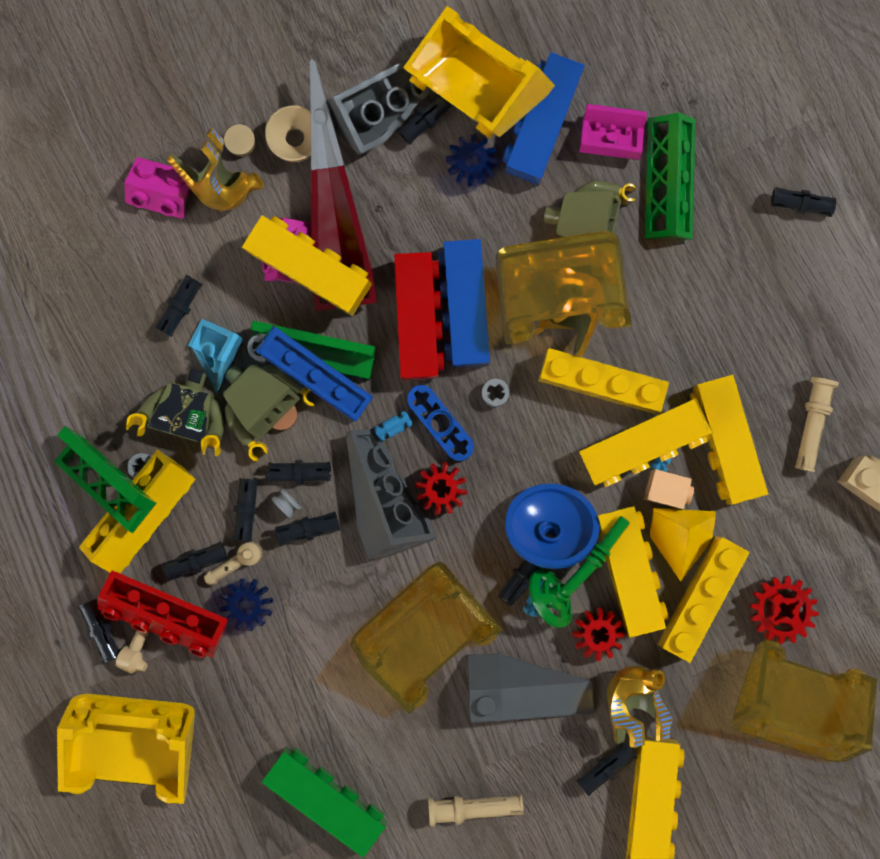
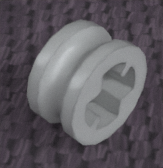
[248,333,269,363]
[482,379,510,407]
[127,453,152,478]
[272,488,302,518]

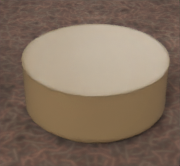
[224,124,256,157]

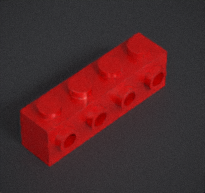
[394,252,444,381]
[97,570,228,658]

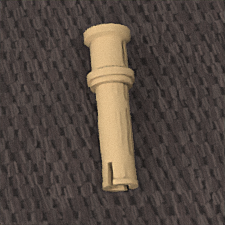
[795,377,839,472]
[428,794,524,827]

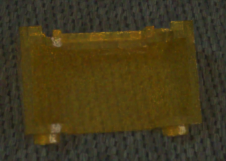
[496,231,632,345]
[350,562,503,714]
[732,641,877,763]

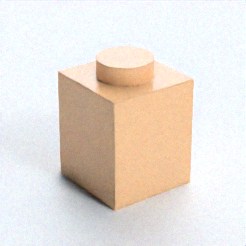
[643,469,694,509]

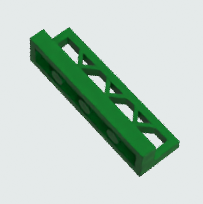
[645,112,696,241]
[250,320,376,380]
[54,426,157,533]

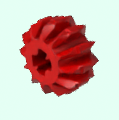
[415,462,468,515]
[572,607,626,662]

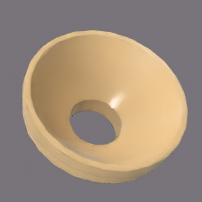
[265,105,311,163]

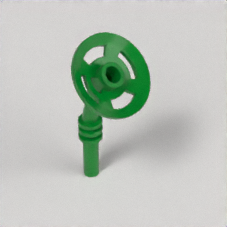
[529,516,630,628]

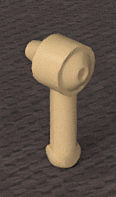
[203,542,263,586]
[116,631,150,674]

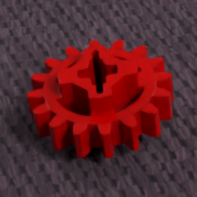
[748,576,819,644]

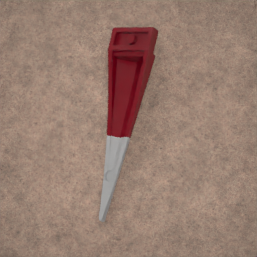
[310,59,378,311]

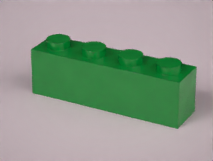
[261,747,387,858]

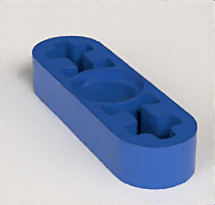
[407,385,474,461]

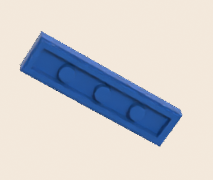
[255,326,373,422]

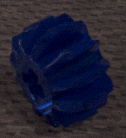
[446,134,498,188]
[220,578,274,631]

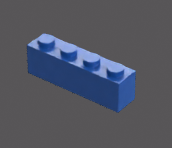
[502,52,585,185]
[438,239,490,368]

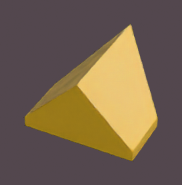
[650,508,716,582]

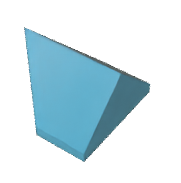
[188,319,244,395]

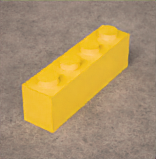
[242,215,372,316]
[538,348,669,414]
[690,375,768,505]
[579,398,712,487]
[79,449,196,574]
[597,506,669,638]
[657,536,750,663]
[626,736,684,859]

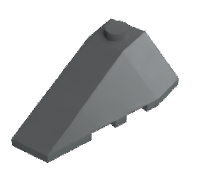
[326,58,432,155]
[346,429,436,560]
[468,654,594,722]

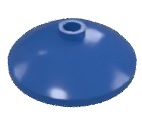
[505,484,599,569]

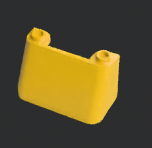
[403,6,555,139]
[57,694,195,804]

